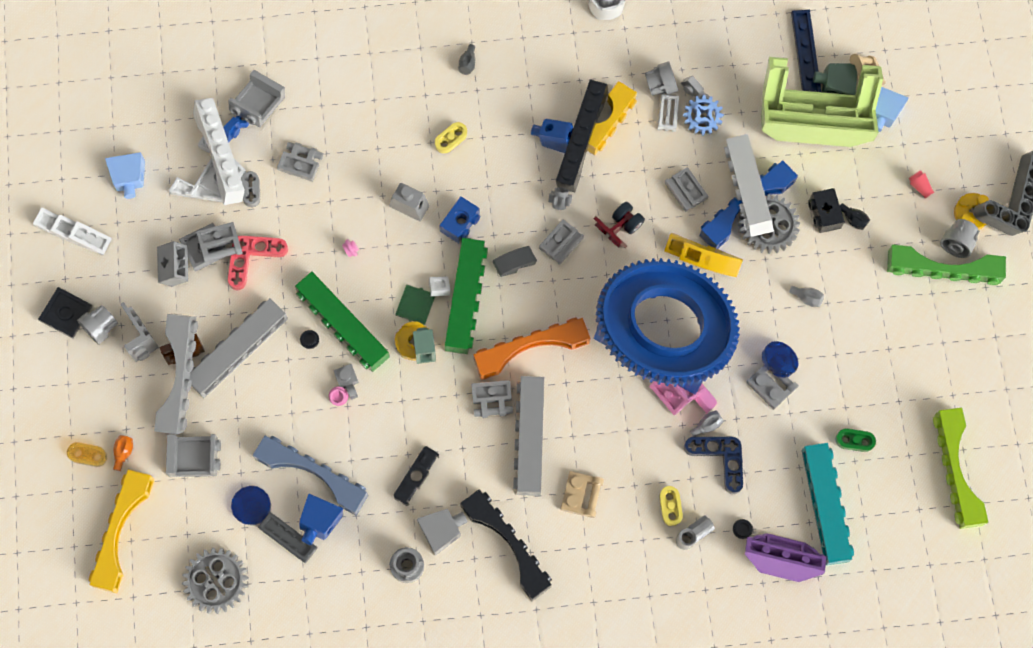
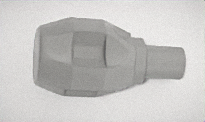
[789,286,824,307]
[690,410,724,437]

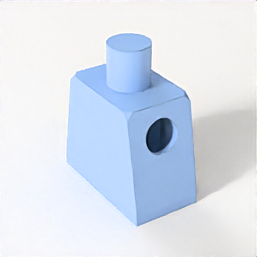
[876,87,908,132]
[105,152,145,199]

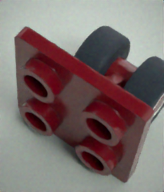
[593,201,645,248]

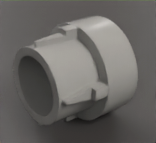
[645,61,679,96]
[940,219,980,258]
[77,305,118,345]
[389,547,424,583]

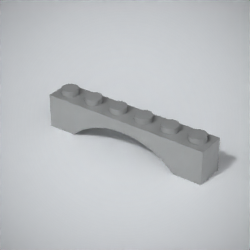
[154,314,198,435]

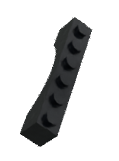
[556,80,609,193]
[460,489,552,601]

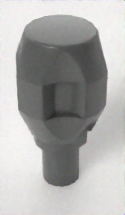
[458,44,475,75]

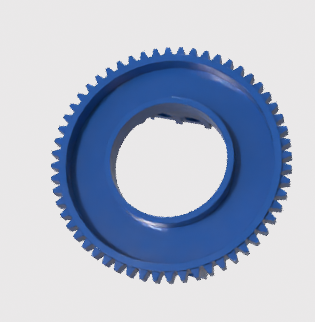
[593,258,740,395]

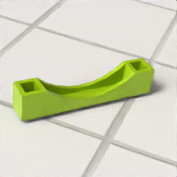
[933,407,989,529]

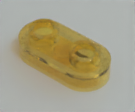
[67,442,107,467]

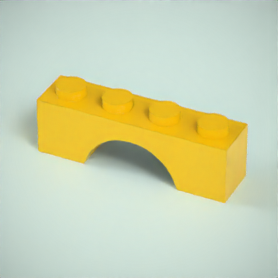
[587,81,637,155]

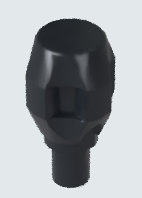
[840,203,870,230]

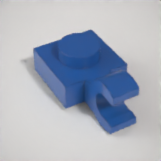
[223,116,249,143]

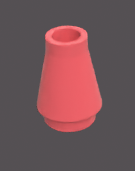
[908,170,934,198]

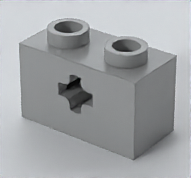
[157,241,188,287]

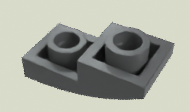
[493,246,537,277]

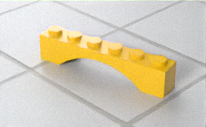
[89,469,155,594]

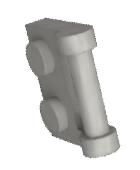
[196,222,243,264]
[747,358,799,410]

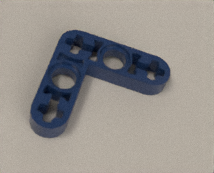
[684,437,743,494]

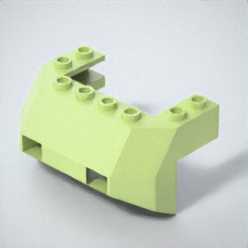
[761,57,883,147]

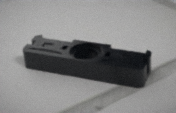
[394,446,439,506]

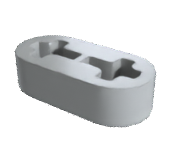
[242,171,260,208]

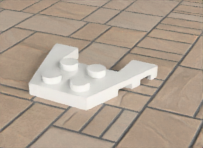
[169,136,246,203]

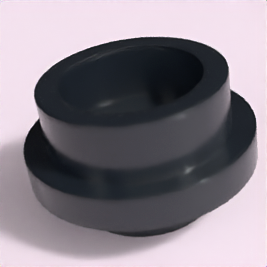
[300,330,319,349]
[733,519,753,539]

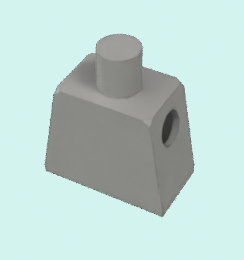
[389,183,429,222]
[417,509,468,555]

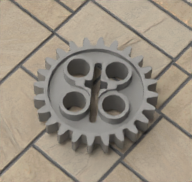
[738,194,800,254]
[182,548,249,614]

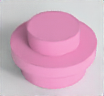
[342,239,359,257]
[329,386,348,406]

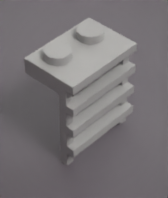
[121,302,159,362]

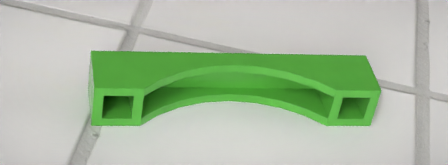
[887,244,1006,285]

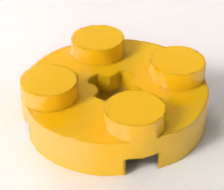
[954,193,989,230]
[395,322,429,361]

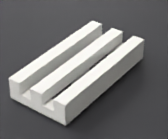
[657,94,679,132]

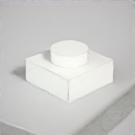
[429,276,451,296]

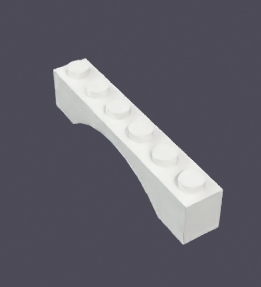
[193,98,245,205]

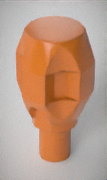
[113,435,133,471]

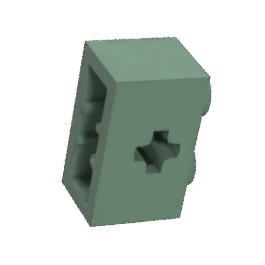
[413,327,436,364]

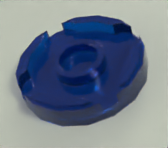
[762,341,799,378]
[231,486,272,526]

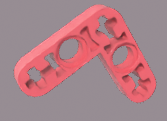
[228,236,288,290]

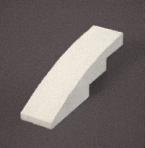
[33,207,112,255]

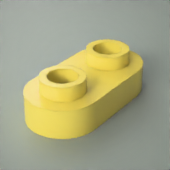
[435,122,467,154]
[659,486,683,526]

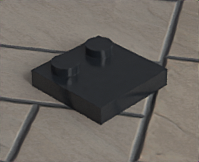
[38,287,93,339]

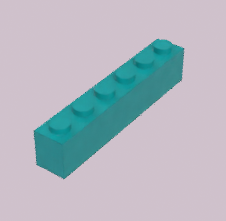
[801,443,854,566]

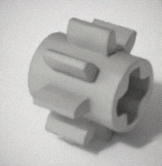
[548,187,572,210]

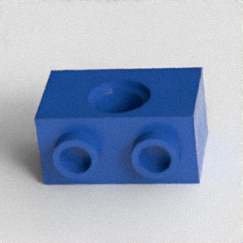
[439,196,481,244]

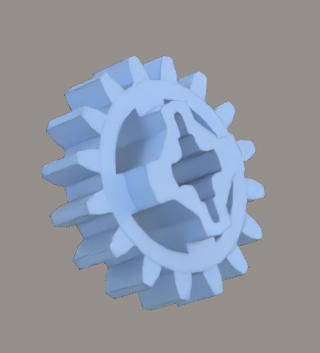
[683,95,724,136]

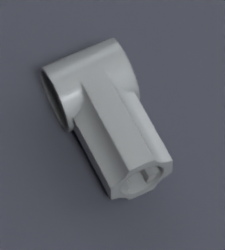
[676,515,715,550]

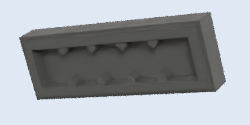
[258,512,318,564]

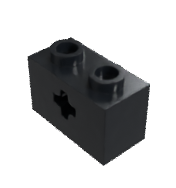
[808,188,845,233]

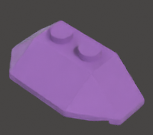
[745,533,826,582]

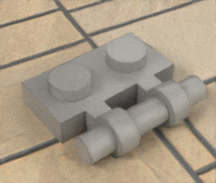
[277,142,324,182]
[471,380,513,418]

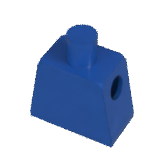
[531,119,573,153]
[299,494,343,545]

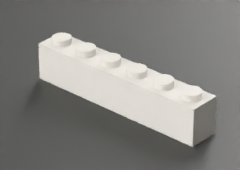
[724,134,774,237]

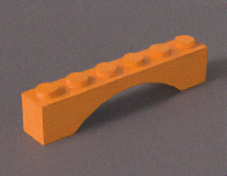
[473,317,591,380]

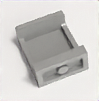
[228,70,285,128]
[166,434,221,477]

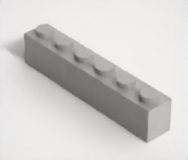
[190,298,288,398]
[513,376,544,496]

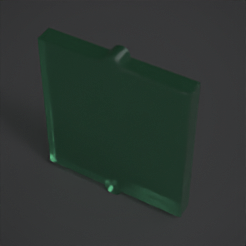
[395,284,436,325]

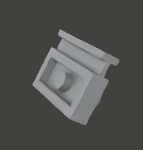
[665,167,708,212]
[539,219,584,265]

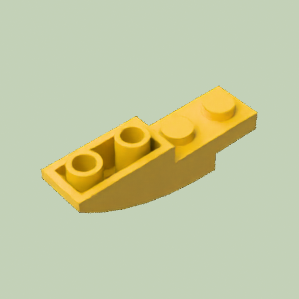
[664,233,743,277]

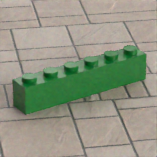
[445,238,488,354]
[295,271,390,372]

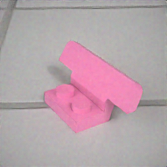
[649,381,717,415]

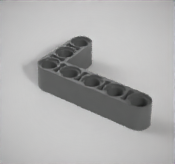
[973,151,1033,236]

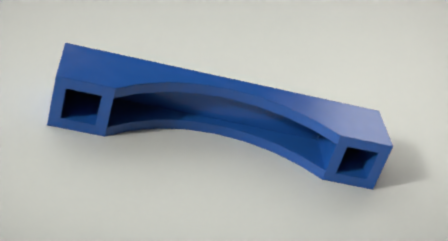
[699,160,798,249]

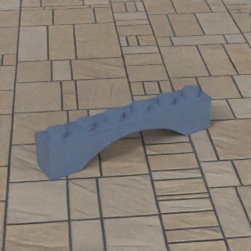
[252,435,368,516]

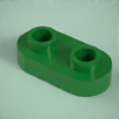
[836,429,876,452]

